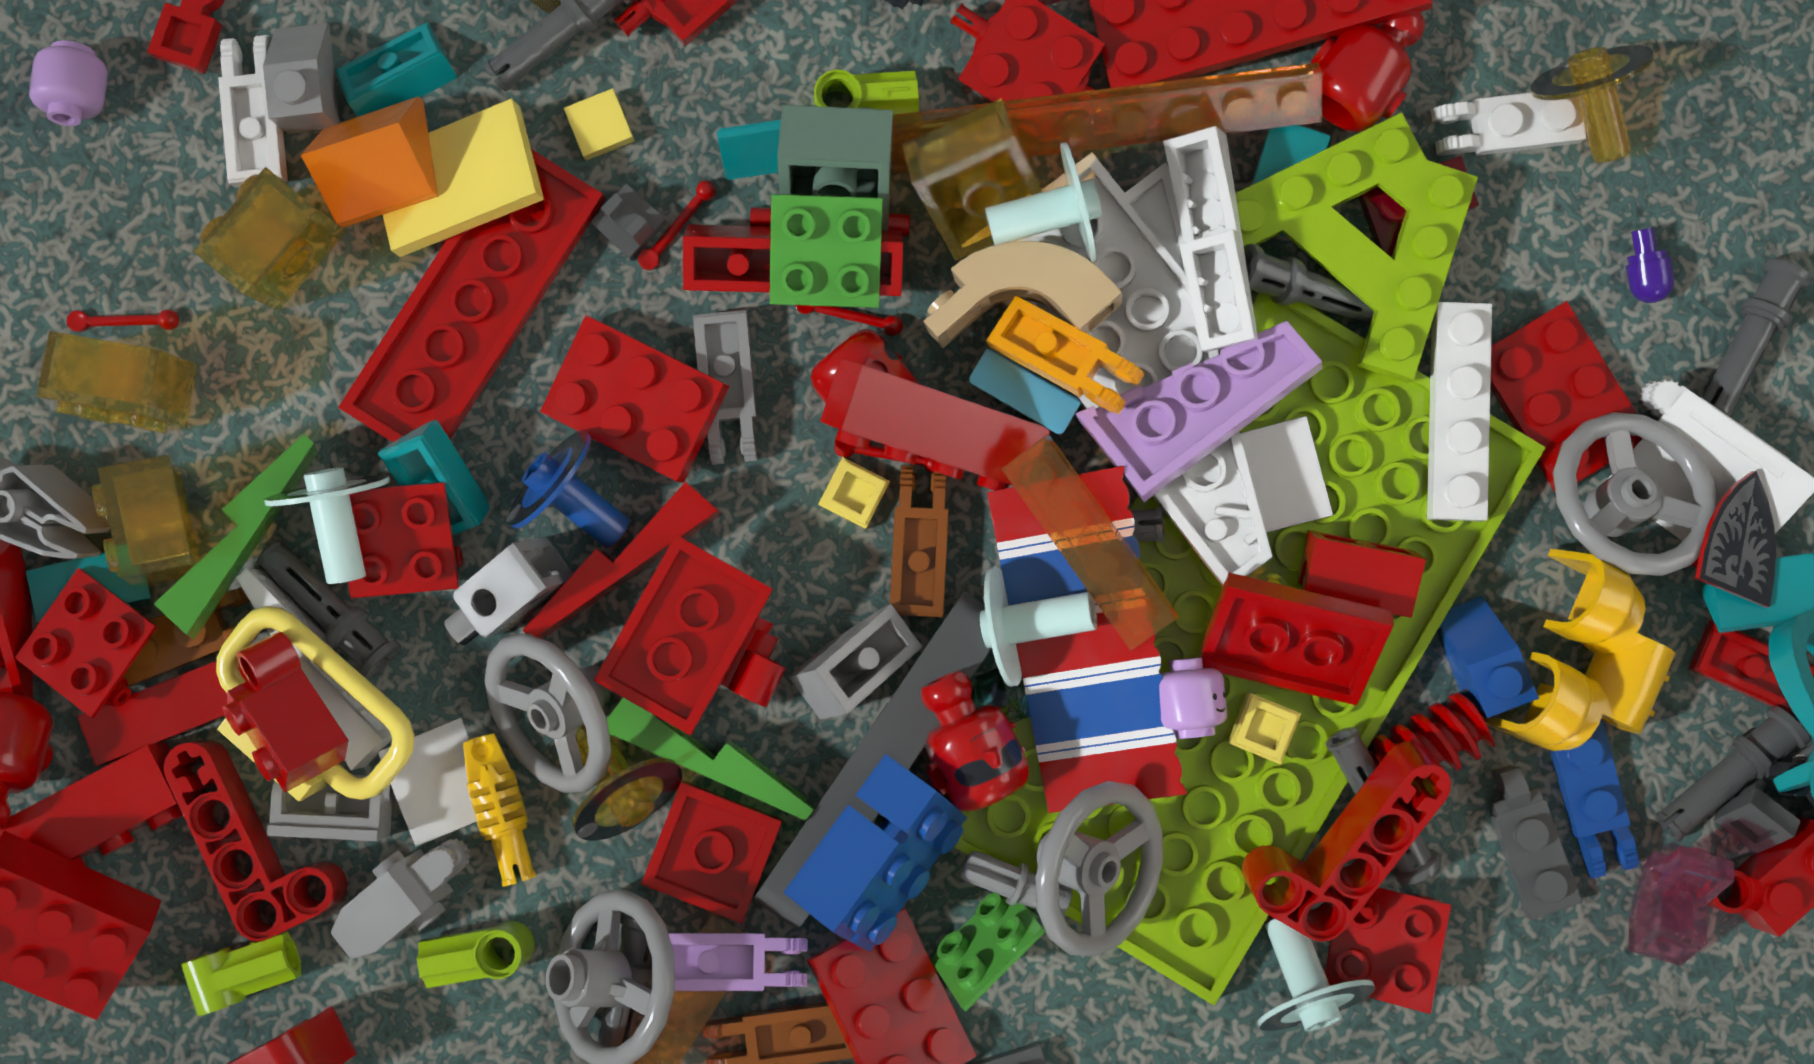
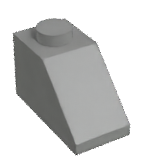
[263,23,340,134]
[789,604,922,719]

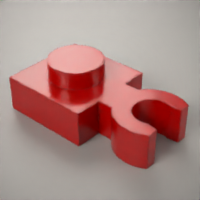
[147,0,225,75]

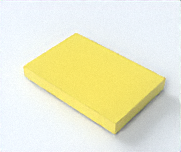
[383,98,544,257]

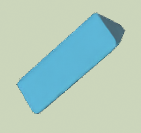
[969,348,1081,435]

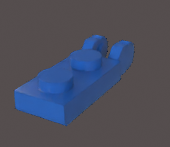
[1550,720,1639,879]

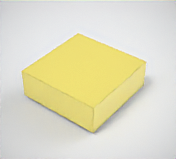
[564,88,635,161]
[818,457,890,529]
[1227,692,1301,765]

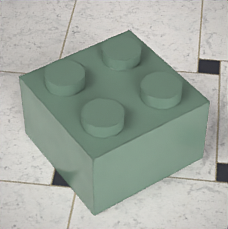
[777,105,893,231]

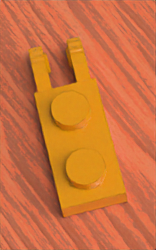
[986,296,1144,414]

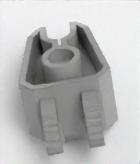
[0,457,110,559]
[331,838,471,959]

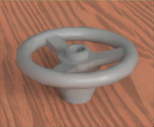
[1553,412,1718,576]
[484,633,612,793]
[1035,781,1163,957]
[546,889,675,1064]

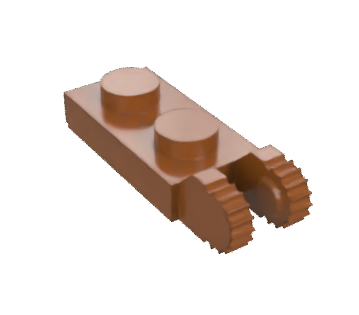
[890,465,949,617]
[123,587,266,686]
[702,1002,853,1064]

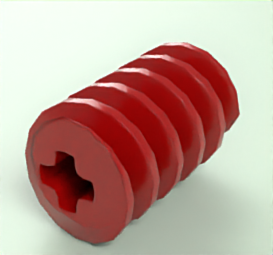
[1369,693,1495,799]

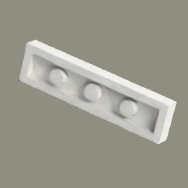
[1427,302,1492,522]

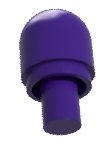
[1626,227,1674,303]

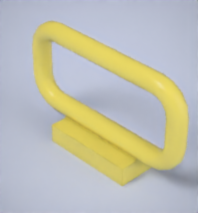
[216,606,415,802]

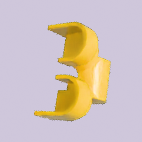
[1483,549,1676,751]

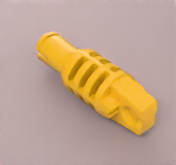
[463,733,537,887]

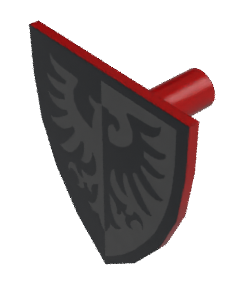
[1688,471,1776,607]

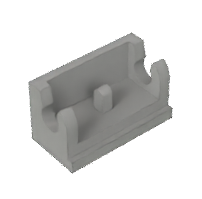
[267,775,393,841]

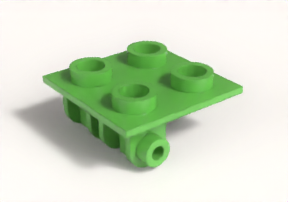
[770,194,883,308]
[930,893,1046,1012]

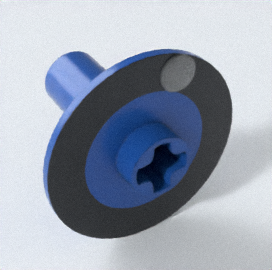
[506,430,630,548]

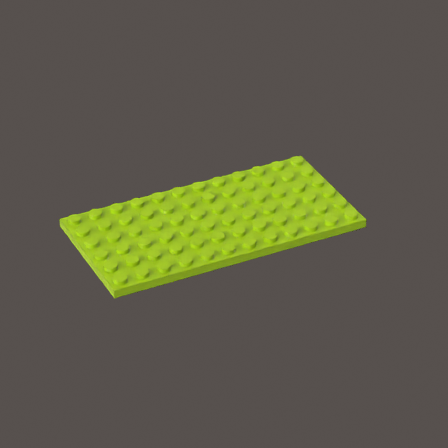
[954,293,1546,1006]

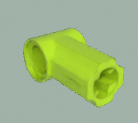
[813,69,919,122]
[416,921,535,988]
[181,932,302,1016]

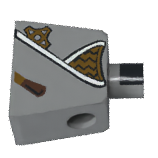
[444,537,573,646]

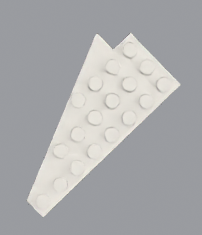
[964,152,1272,586]

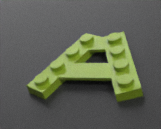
[1235,112,1478,383]

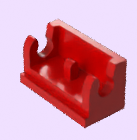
[1298,529,1426,618]

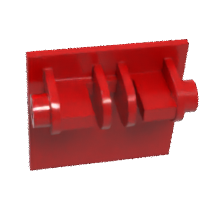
[348,482,463,598]
[15,568,158,718]
[1325,887,1452,1014]

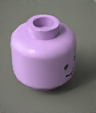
[29,40,108,126]
[1159,657,1227,739]

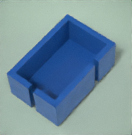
[783,754,968,952]

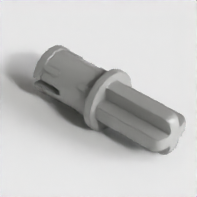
[961,851,1072,916]

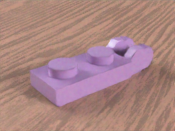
[651,933,808,991]

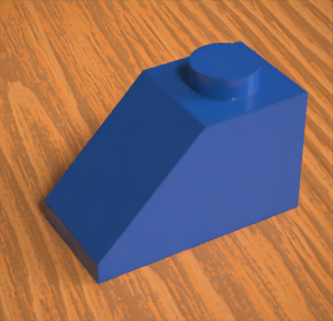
[1437,596,1539,718]

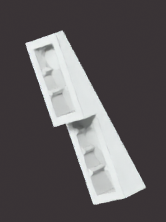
[1163,126,1258,353]
[236,568,392,770]

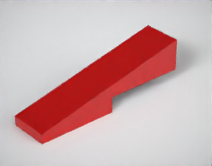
[522,482,722,639]

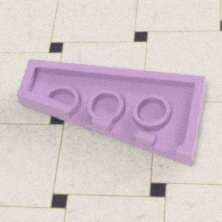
[1076,321,1322,502]

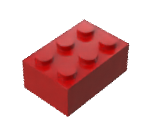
[0,831,162,1020]

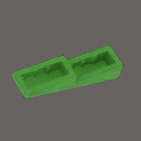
[154,434,318,640]
[607,698,816,821]

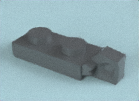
[1490,765,1583,920]

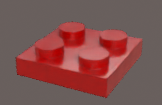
[641,780,783,924]

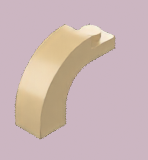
[924,241,1122,348]

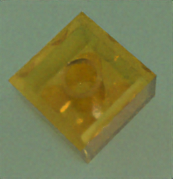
[902,98,1046,261]
[193,167,347,312]
[36,331,199,434]
[92,455,200,588]

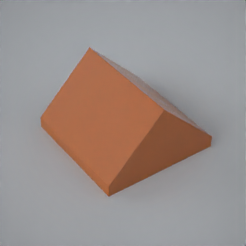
[301,97,438,228]

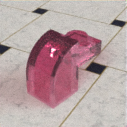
[1628,846,1734,966]

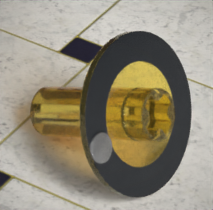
[1530,45,1654,163]
[572,724,683,841]

